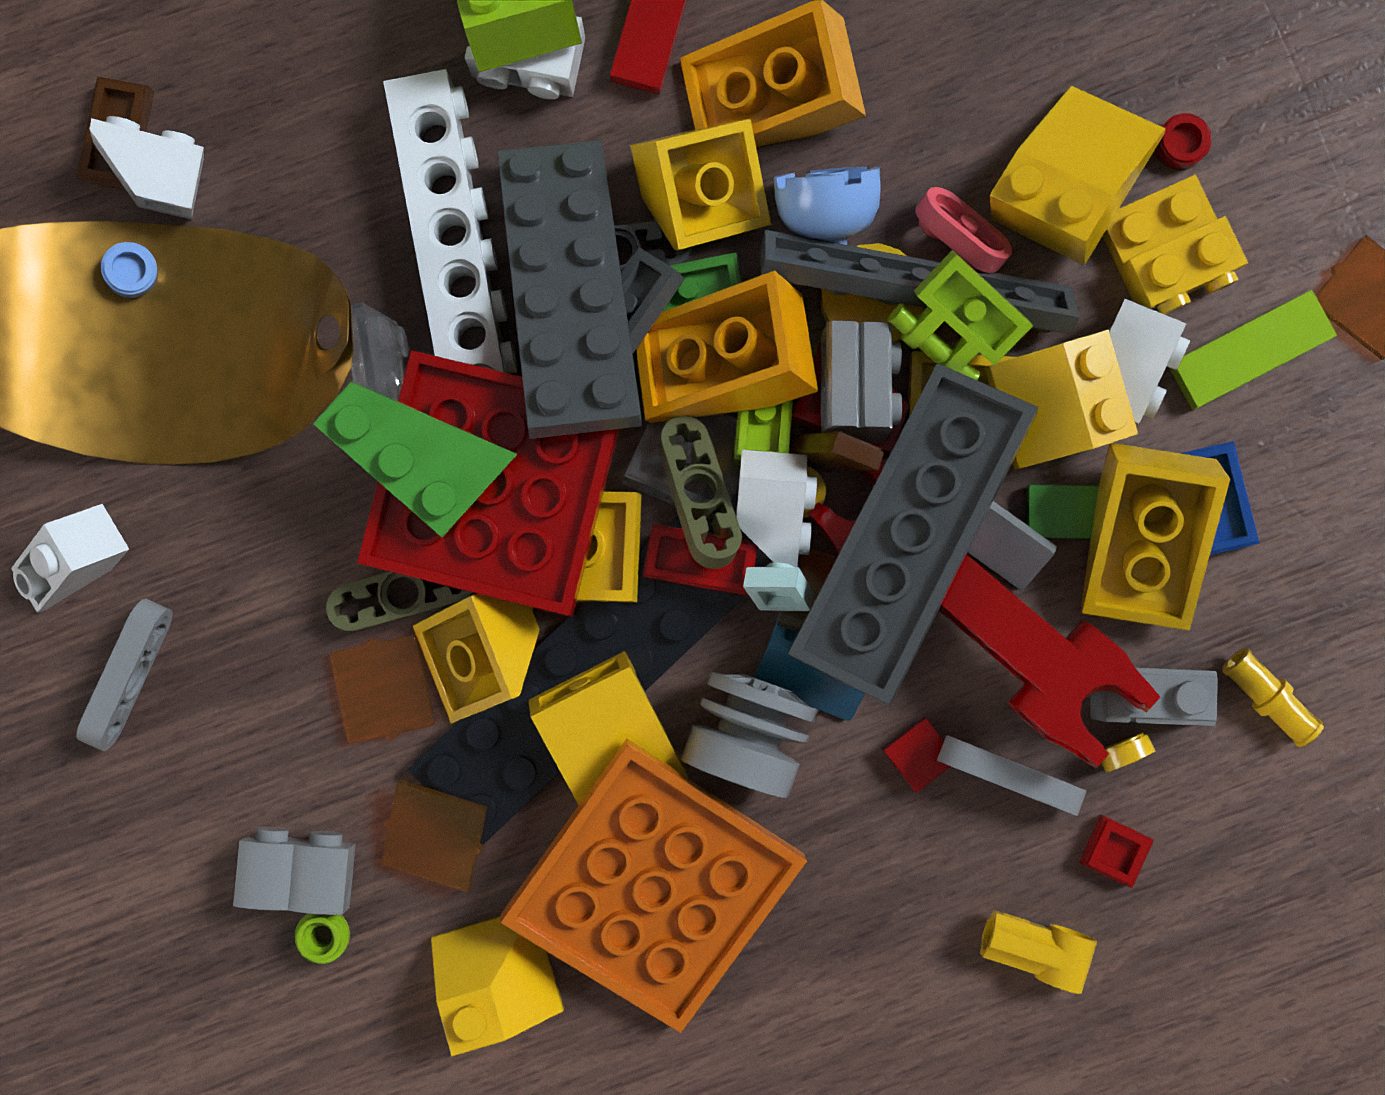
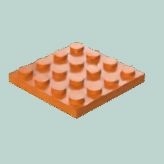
[500,738,807,1033]

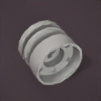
[680,671,819,798]

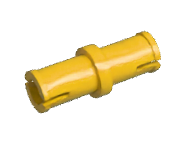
[1222,648,1324,747]

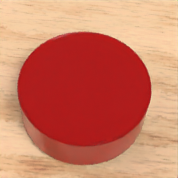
[1155,113,1212,170]

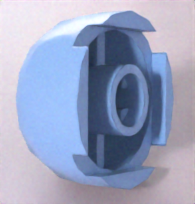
[774,167,881,245]

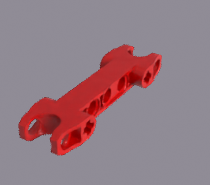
[808,458,1160,768]

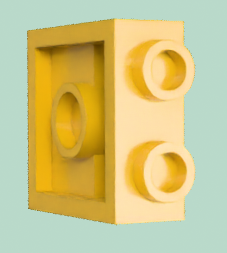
[1102,174,1248,315]
[576,492,642,603]

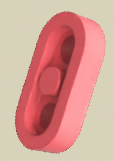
[915,187,1012,273]

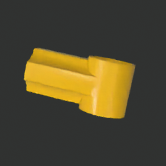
[980,910,1097,994]

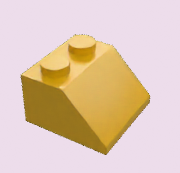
[984,330,1138,470]

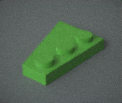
[313,382,517,537]

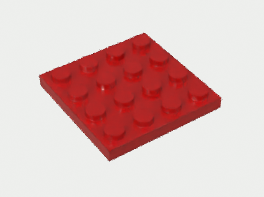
[357,350,619,616]

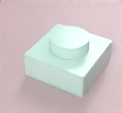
[743,562,814,611]

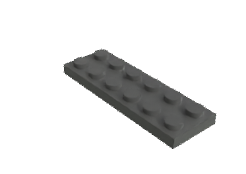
[497,140,641,439]
[788,363,1038,707]

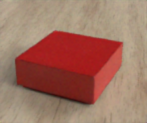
[882,717,951,793]
[1079,815,1154,888]

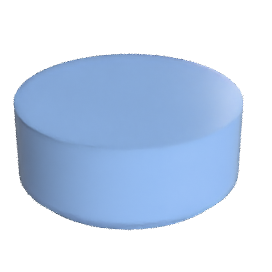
[101,242,158,298]

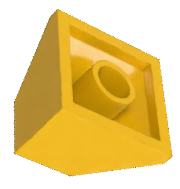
[630,119,771,250]
[413,594,540,724]
[431,916,564,1056]

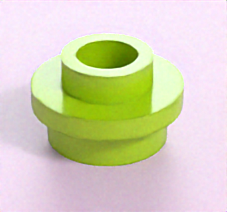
[295,913,350,964]

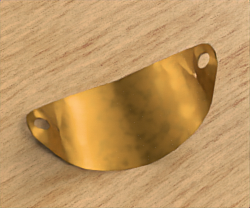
[0,221,354,465]

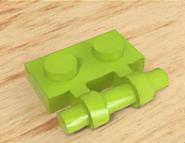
[888,250,1033,380]

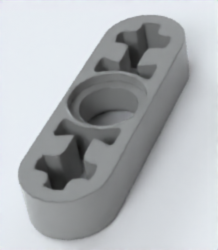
[76,598,173,751]
[937,735,1087,816]

